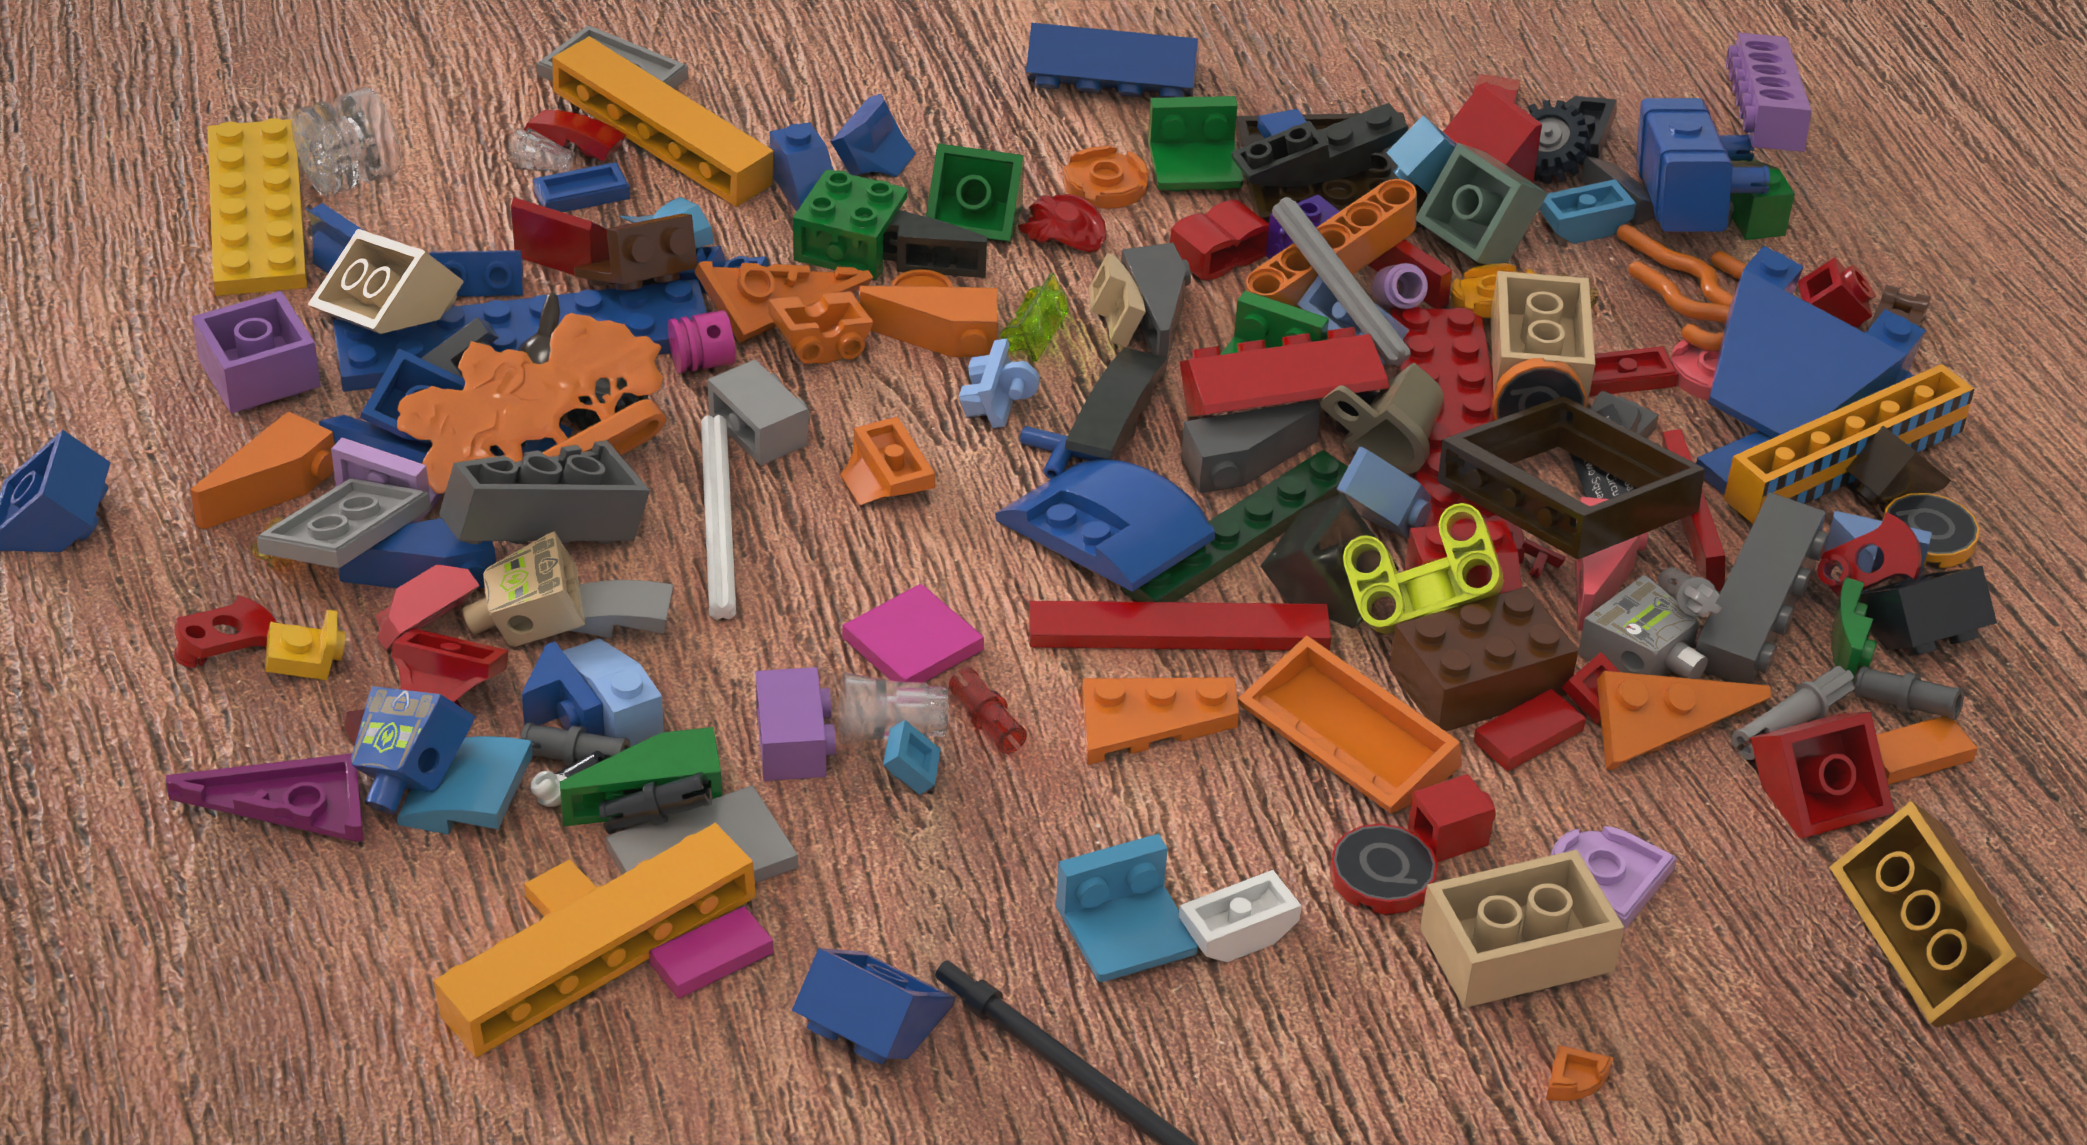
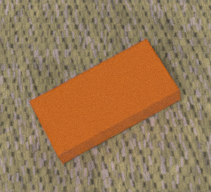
[1876,716,1978,785]

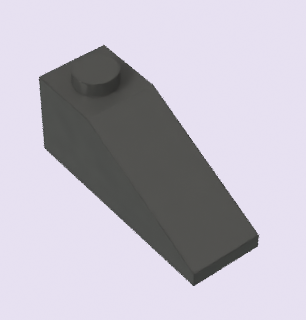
[1121,243,1191,363]
[1181,400,1321,494]

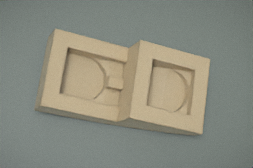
[1088,253,1146,347]

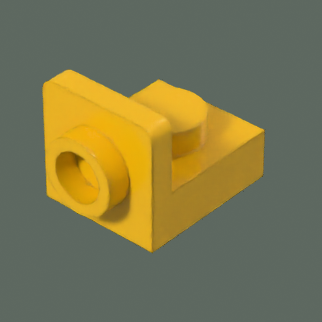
[265,609,346,680]

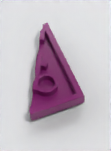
[166,753,364,842]

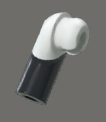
[530,751,606,807]

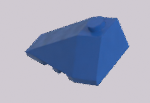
[360,349,573,456]

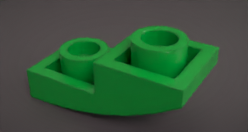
[1831,577,1877,683]

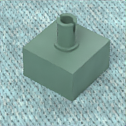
[1416,143,1548,265]

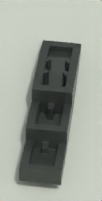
[883,210,987,278]
[1065,347,1168,460]

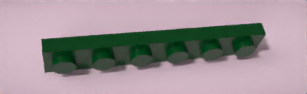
[1120,450,1348,602]

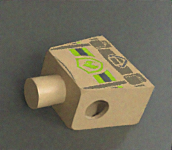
[462,531,585,647]

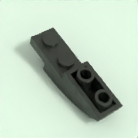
[1231,102,1408,187]

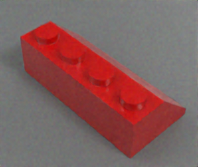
[1179,327,1389,417]

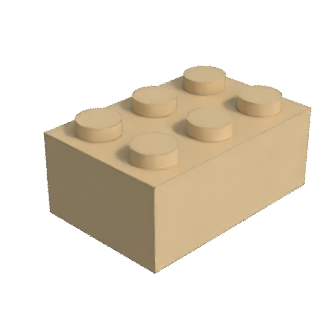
[1490,271,1595,408]
[1420,850,1624,1008]

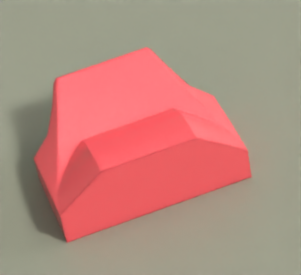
[375,564,480,650]

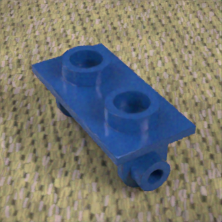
[429,250,524,296]

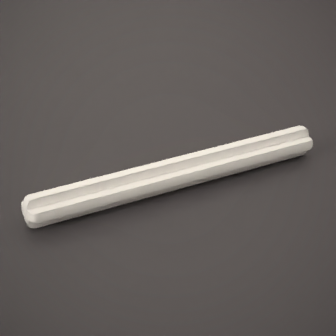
[701,415,736,620]

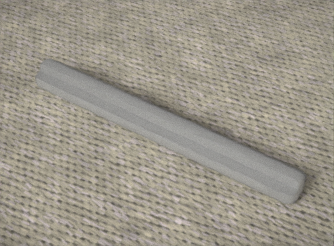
[1272,197,1410,368]

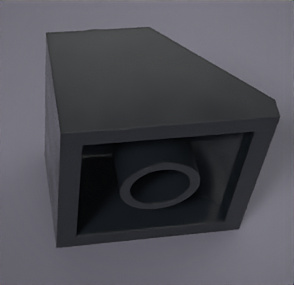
[1860,565,1997,656]

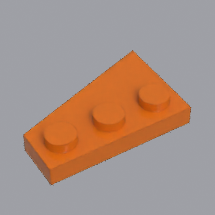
[1081,677,1239,765]

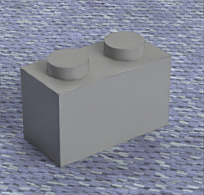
[708,359,810,466]

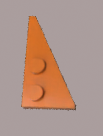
[694,261,873,343]
[1597,671,1771,770]

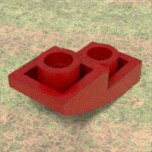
[524,110,626,162]

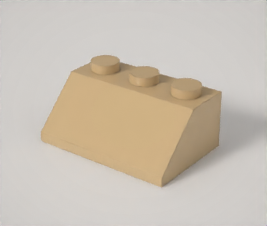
[308,229,464,334]

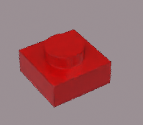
[1562,652,1620,725]

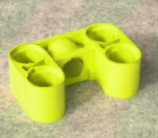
[1343,503,1504,634]

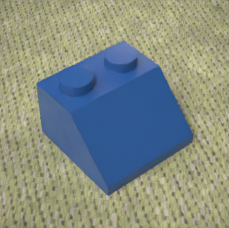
[0,430,111,552]
[792,948,956,1064]

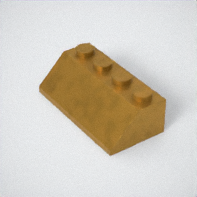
[1829,800,2048,1027]

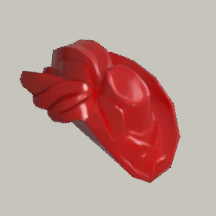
[1018,194,1106,252]

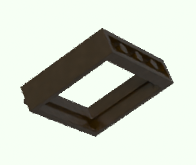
[1438,396,1705,560]

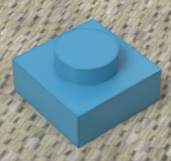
[883,719,941,795]

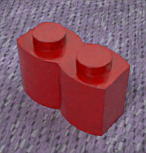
[1170,200,1269,281]

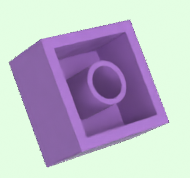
[192,291,321,413]

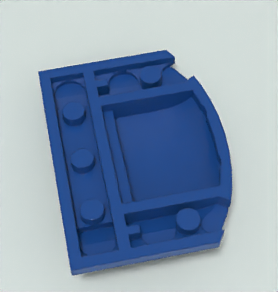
[995,460,1215,592]

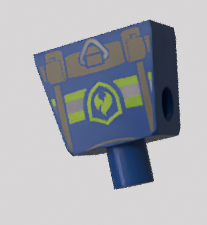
[351,686,475,814]

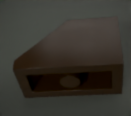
[1846,426,1951,506]

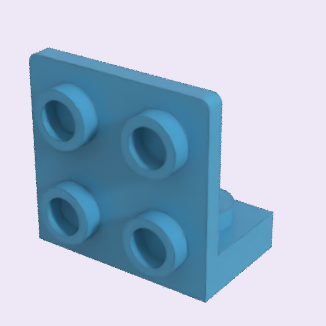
[1056,834,1198,982]

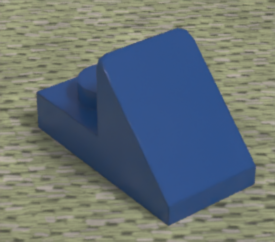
[522,641,605,736]

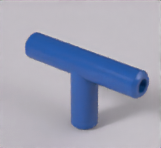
[1020,426,1113,479]

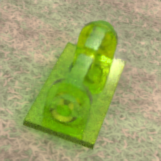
[1000,273,1069,362]

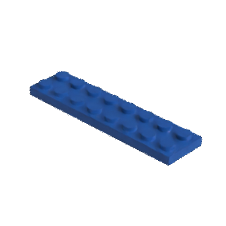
[333,279,707,392]

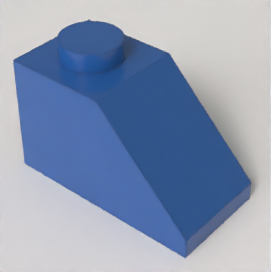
[770,122,834,212]

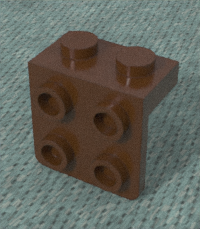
[574,213,697,290]

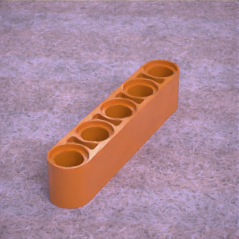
[1246,179,1417,309]

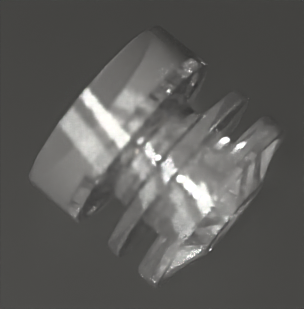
[291,87,401,198]

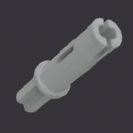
[1658,567,1722,618]
[1731,666,1855,760]

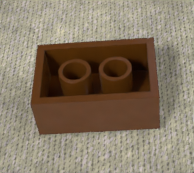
[1389,587,1578,732]

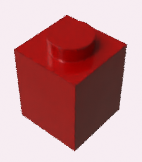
[1407,774,1496,863]

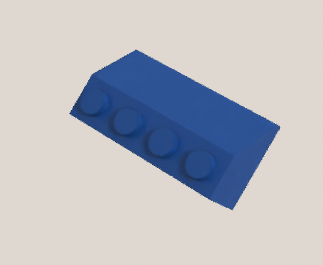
[1026,23,1199,98]

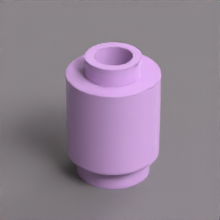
[1372,263,1428,310]

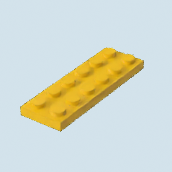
[208,118,307,296]

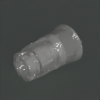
[839,672,949,744]

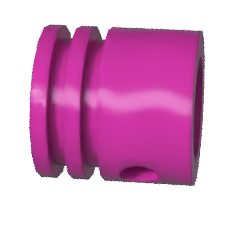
[668,310,735,374]

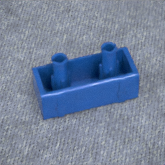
[1636,98,1770,232]

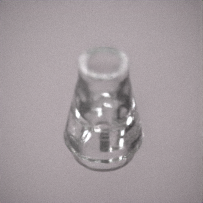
[507,128,575,173]

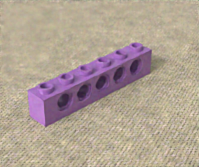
[1726,32,1812,152]

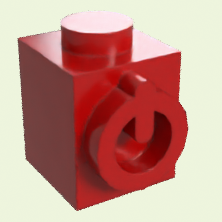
[1798,257,1876,328]

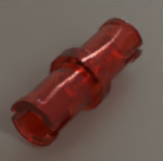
[948,667,1027,754]

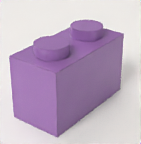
[755,667,836,781]

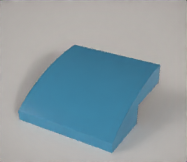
[397,736,533,835]

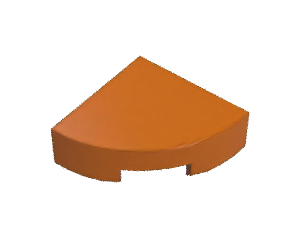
[1546,1045,1614,1101]

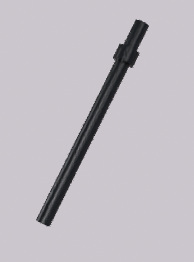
[935,960,1199,1145]

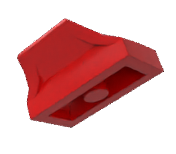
[391,628,509,702]

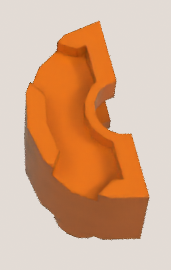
[768,291,873,364]

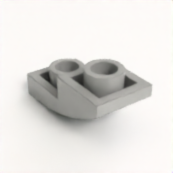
[569,580,673,638]

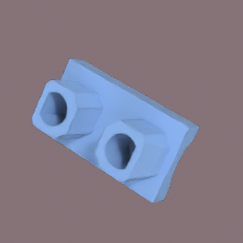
[959,339,1040,428]

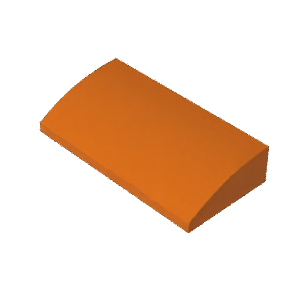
[1237,635,1462,814]

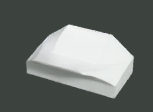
[1179,870,1302,962]

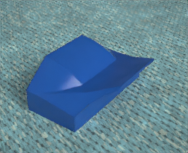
[830,94,916,177]
[306,203,364,273]

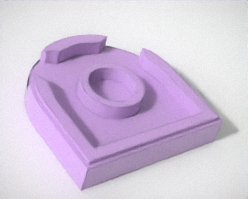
[1551,826,1677,930]

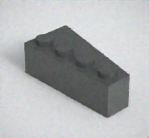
[439,440,650,544]
[1696,492,1829,684]

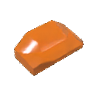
[840,416,935,506]

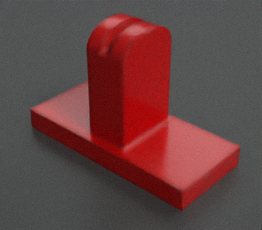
[1522,538,1566,578]

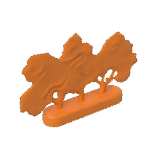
[397,313,667,494]

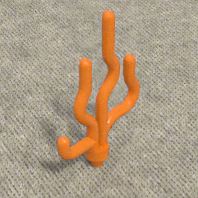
[1617,224,1747,351]

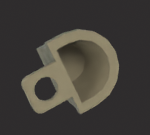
[1320,363,1444,475]

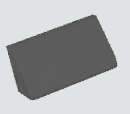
[1581,156,1655,225]

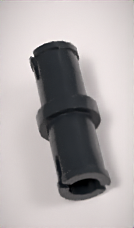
[599,772,712,834]

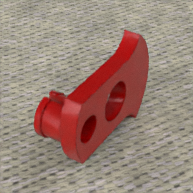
[1817,512,1922,597]
[174,595,277,668]

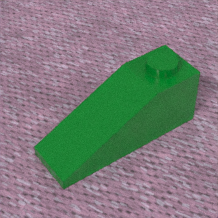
[1730,159,1795,240]
[559,727,722,827]

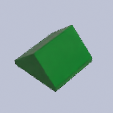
[926,143,1024,243]

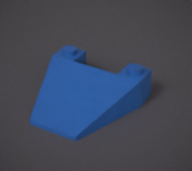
[1708,246,1926,438]

